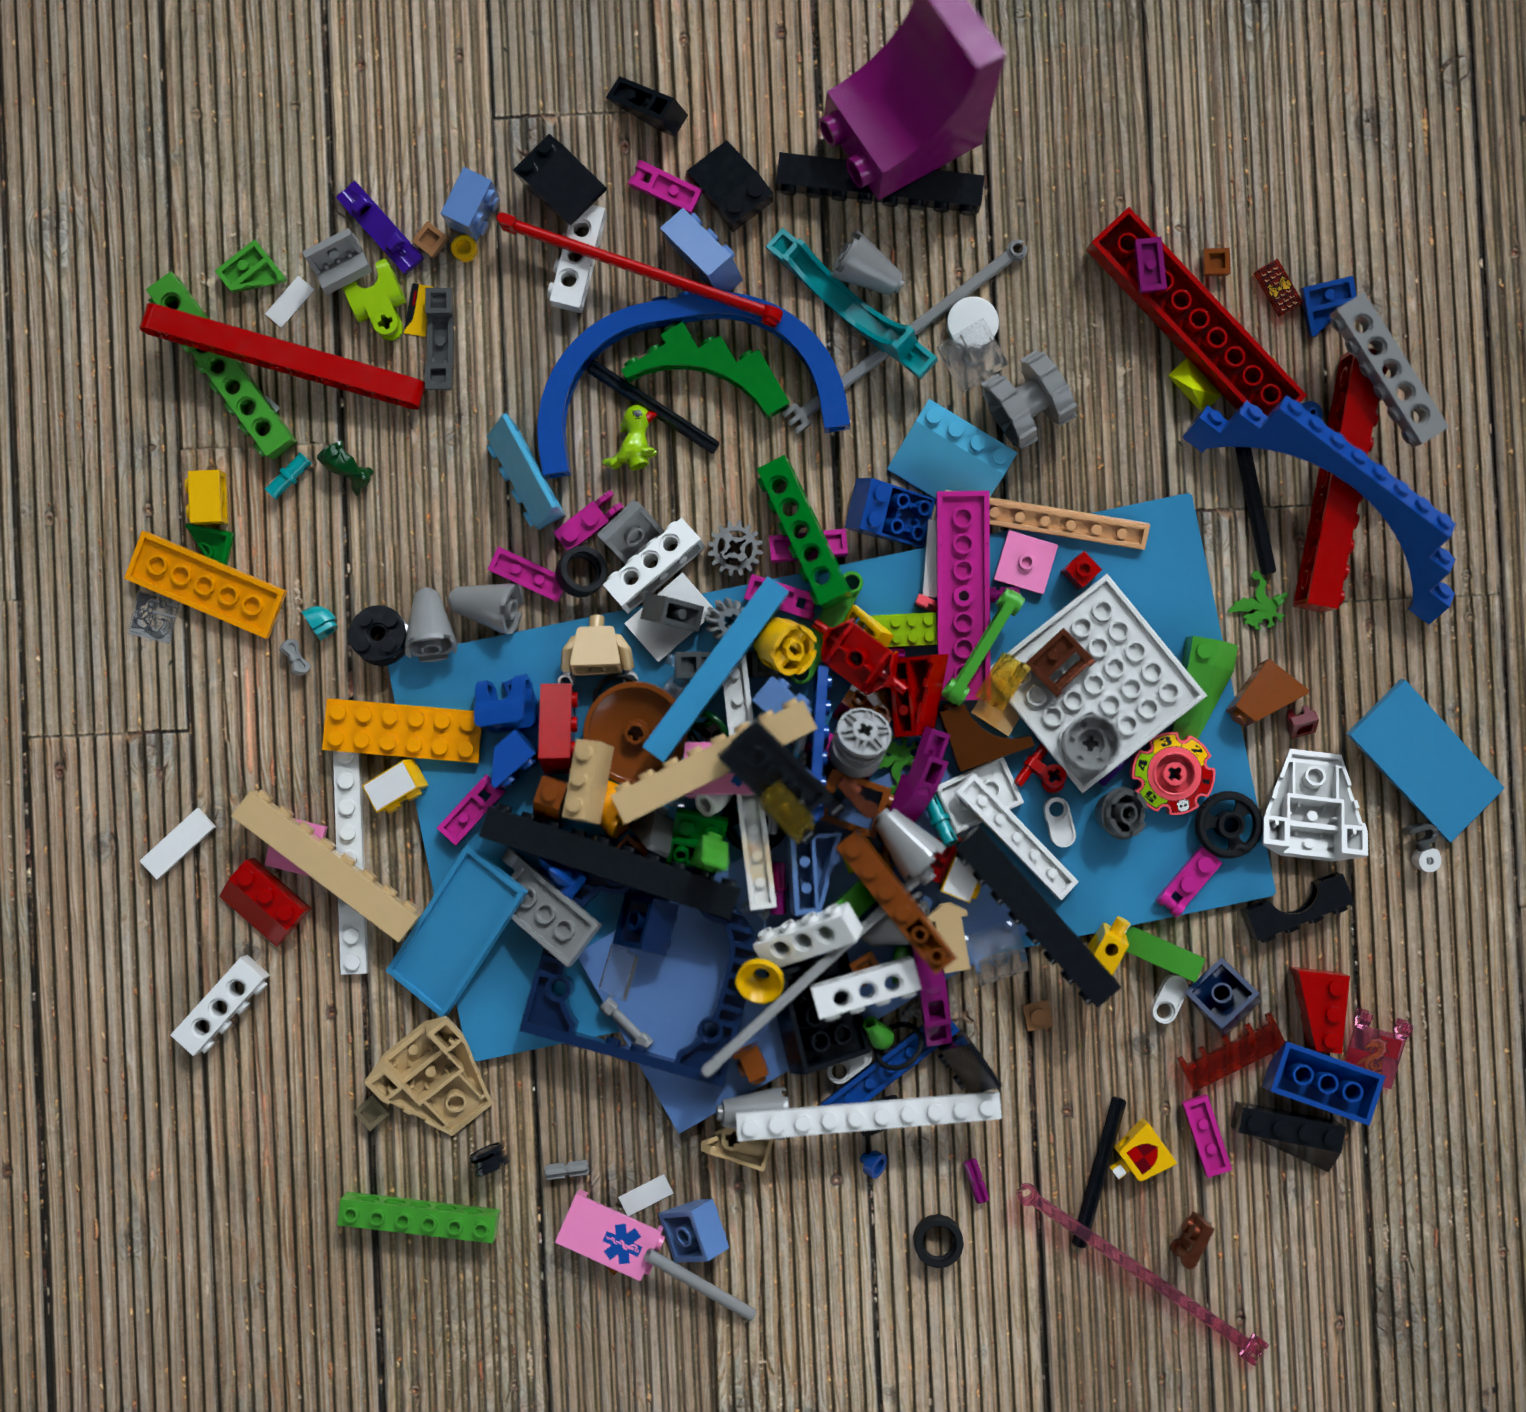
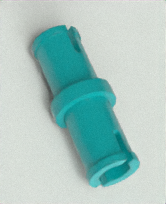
[264,452,312,500]
[926,794,959,848]

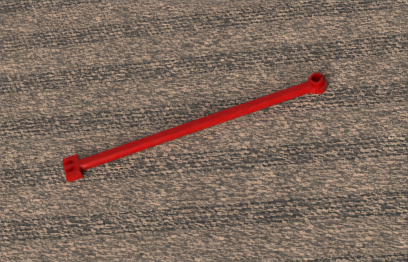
[497,212,783,327]

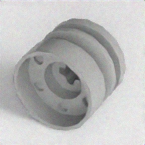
[829,708,892,778]
[1061,714,1121,772]

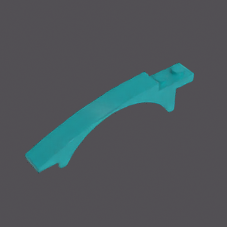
[765,228,938,380]

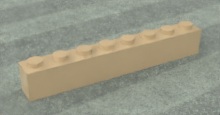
[611,698,817,824]
[231,790,421,943]

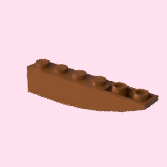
[835,830,957,975]

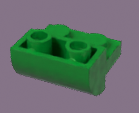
[666,807,729,867]

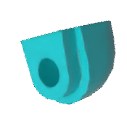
[301,606,338,641]

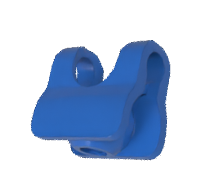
[474,674,536,733]

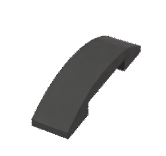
[425,288,455,390]
[675,651,778,678]

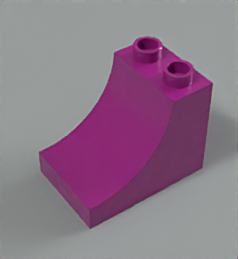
[818,0,1006,200]

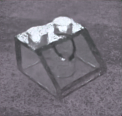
[937,318,1008,393]
[965,920,1029,987]

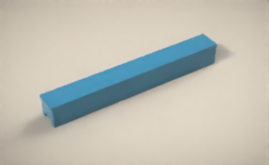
[642,576,789,762]

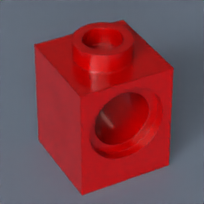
[1060,551,1102,590]

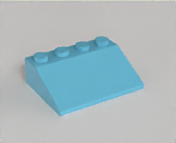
[887,399,1018,499]
[486,413,566,530]

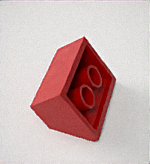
[219,857,312,947]

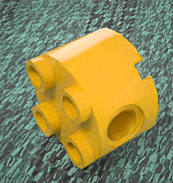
[754,617,817,676]

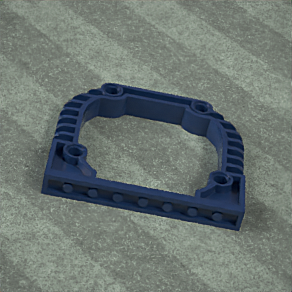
[519,873,757,1087]

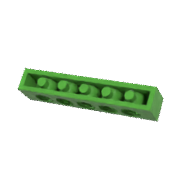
[337,1191,500,1243]

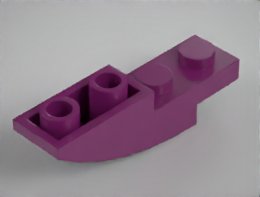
[889,726,950,822]
[912,946,953,1047]

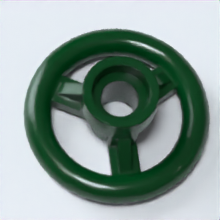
[688,710,729,742]

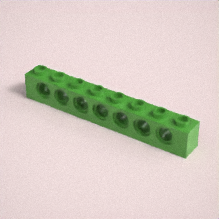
[146,271,298,460]

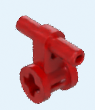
[1014,743,1067,793]

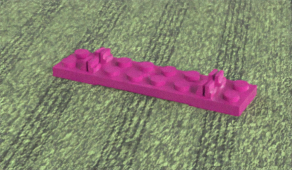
[936,491,991,701]

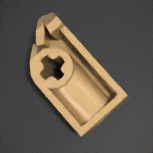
[927,902,970,974]
[701,1127,774,1172]

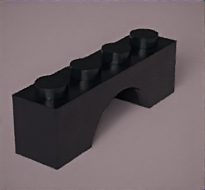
[1240,872,1355,943]

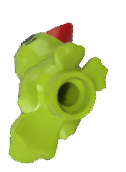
[602,405,657,471]

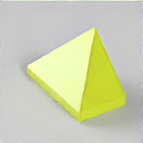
[1168,358,1222,412]

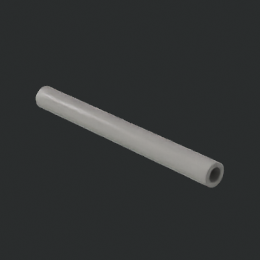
[644,1248,756,1321]

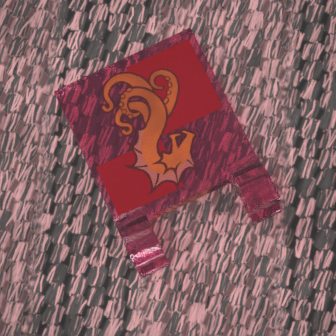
[1344,1008,1413,1089]

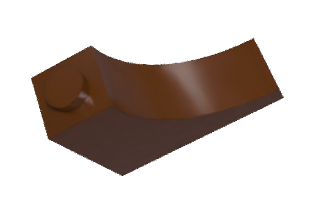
[938,702,1034,772]

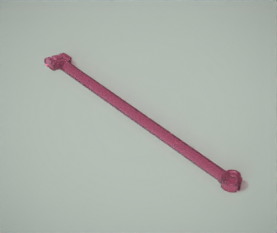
[1016,1183,1269,1366]

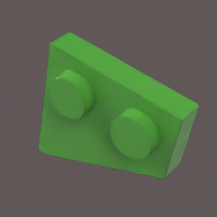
[215,239,287,293]

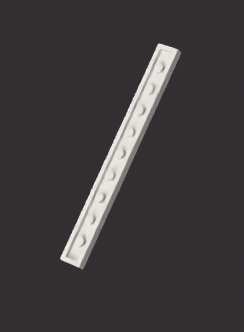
[723,655,777,910]
[333,751,369,975]
[736,1091,1002,1141]

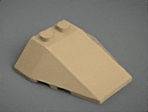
[364,1016,493,1136]

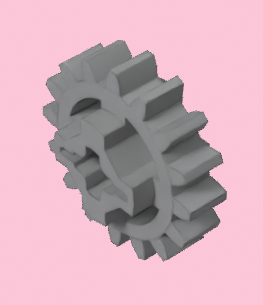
[707,520,763,577]

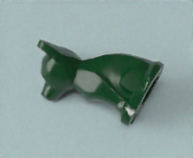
[317,440,374,496]

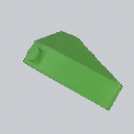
[1171,636,1238,740]

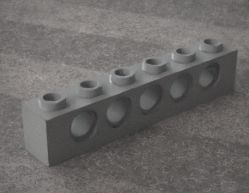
[1329,292,1449,448]

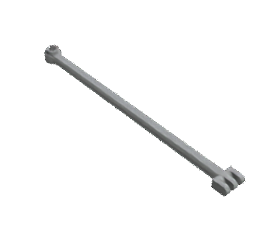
[782,239,1027,434]
[701,864,936,1077]

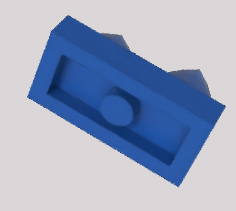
[539,857,587,899]

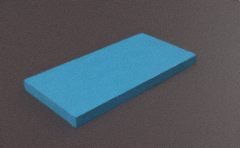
[1346,679,1505,843]
[386,845,529,1017]

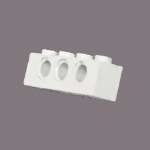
[547,205,607,314]
[603,517,706,614]
[753,902,863,972]
[170,955,270,1056]
[809,955,922,1021]

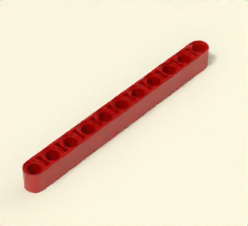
[139,303,425,410]

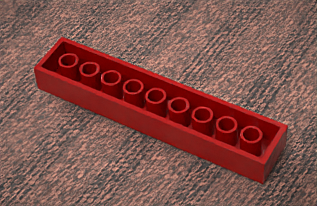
[1086,207,1308,416]
[1292,348,1388,613]

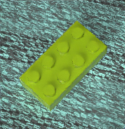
[871,612,937,647]

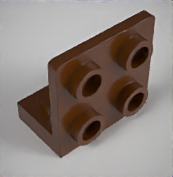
[832,685,893,723]

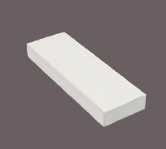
[140,808,216,880]

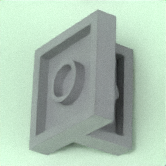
[302,228,373,295]
[596,499,665,565]

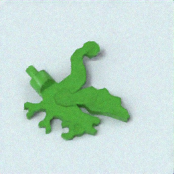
[1228,571,1289,630]
[879,736,919,795]

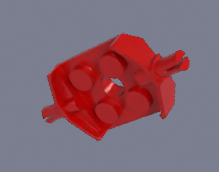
[811,618,909,696]

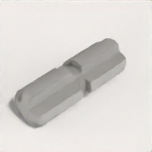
[544,1159,589,1180]

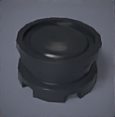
[468,1142,509,1177]

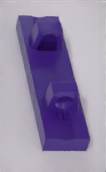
[336,180,424,276]

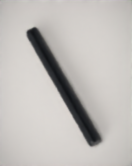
[587,360,720,454]
[1235,447,1276,575]
[1072,1096,1126,1248]

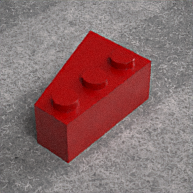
[890,654,949,737]
[538,683,579,774]
[1289,967,1350,1054]

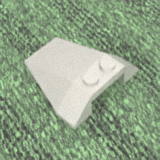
[1262,749,1368,862]

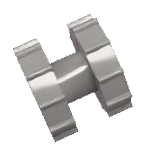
[981,350,1077,450]

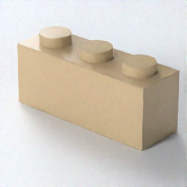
[562,739,614,825]

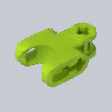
[342,258,407,341]

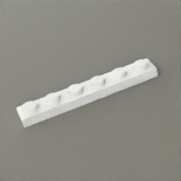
[953,773,1079,900]

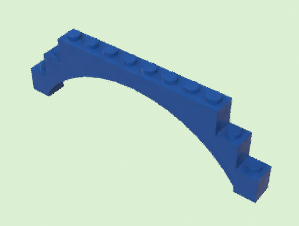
[1182,395,1456,625]

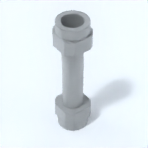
[599,997,653,1049]

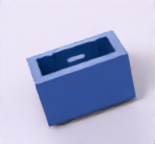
[491,730,539,788]

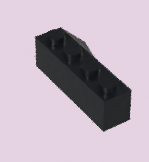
[1231,1101,1346,1172]

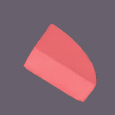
[914,594,937,612]

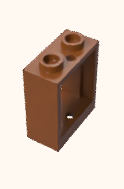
[819,767,894,839]

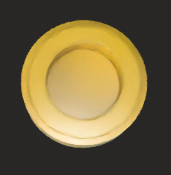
[451,234,478,262]

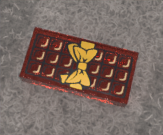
[1253,259,1303,317]

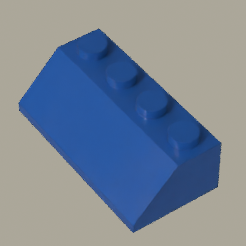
[1261,1041,1386,1126]

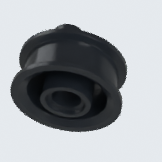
[349,605,408,666]

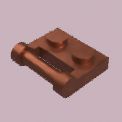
[1025,627,1096,698]
[836,777,879,818]
[1170,1211,1215,1269]

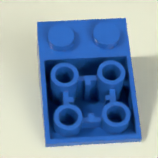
[844,478,936,548]

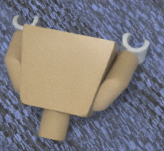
[558,615,638,686]

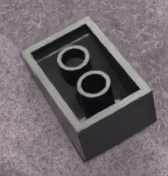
[513,134,607,226]
[686,140,773,232]
[938,1029,1003,1093]

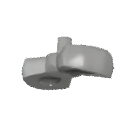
[279,639,311,676]

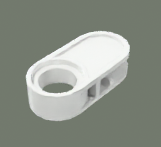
[1043,797,1076,847]
[1150,974,1188,1024]
[827,1048,872,1084]

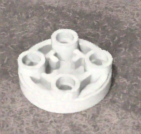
[946,297,999,351]

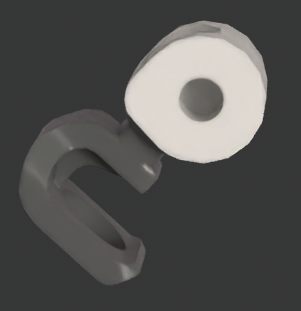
[1402,823,1441,872]

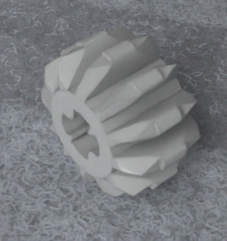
[704,597,744,640]

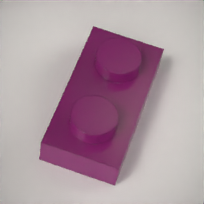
[1133,237,1167,294]

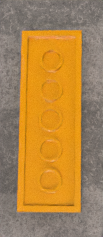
[124,531,287,639]
[322,698,483,763]

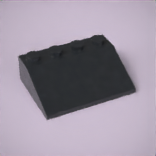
[766,951,871,1075]

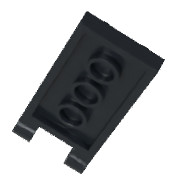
[718,718,846,844]

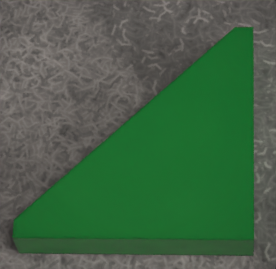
[185,523,234,565]

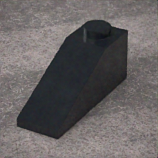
[606,76,688,137]

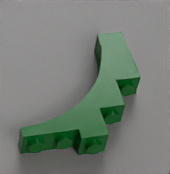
[621,322,790,420]

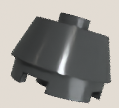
[1095,787,1148,839]

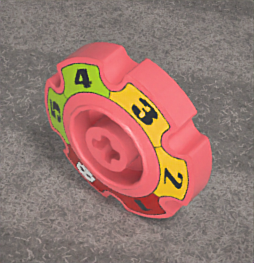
[1129,732,1215,815]

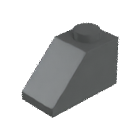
[640,593,704,632]
[628,805,674,859]

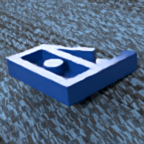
[1300,276,1357,337]

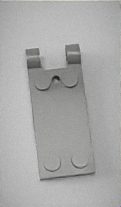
[501,847,602,967]

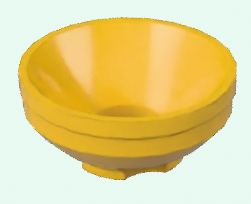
[736,958,784,1004]

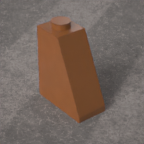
[1225,659,1310,727]
[533,775,568,823]

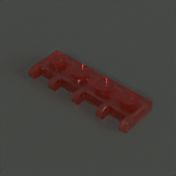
[1177,1012,1285,1092]

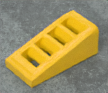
[843,604,894,647]

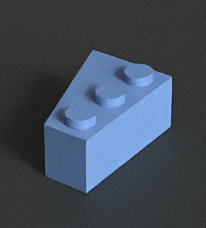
[660,208,743,292]
[785,831,842,916]

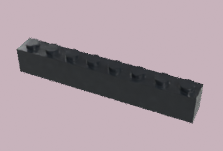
[776,152,985,216]
[954,825,1122,1008]

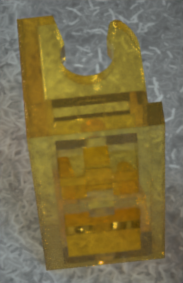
[975,652,1031,712]
[759,780,815,844]

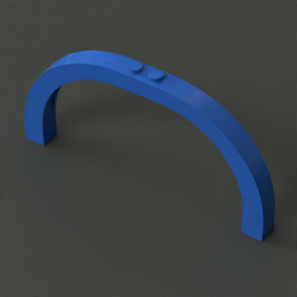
[537,292,850,479]

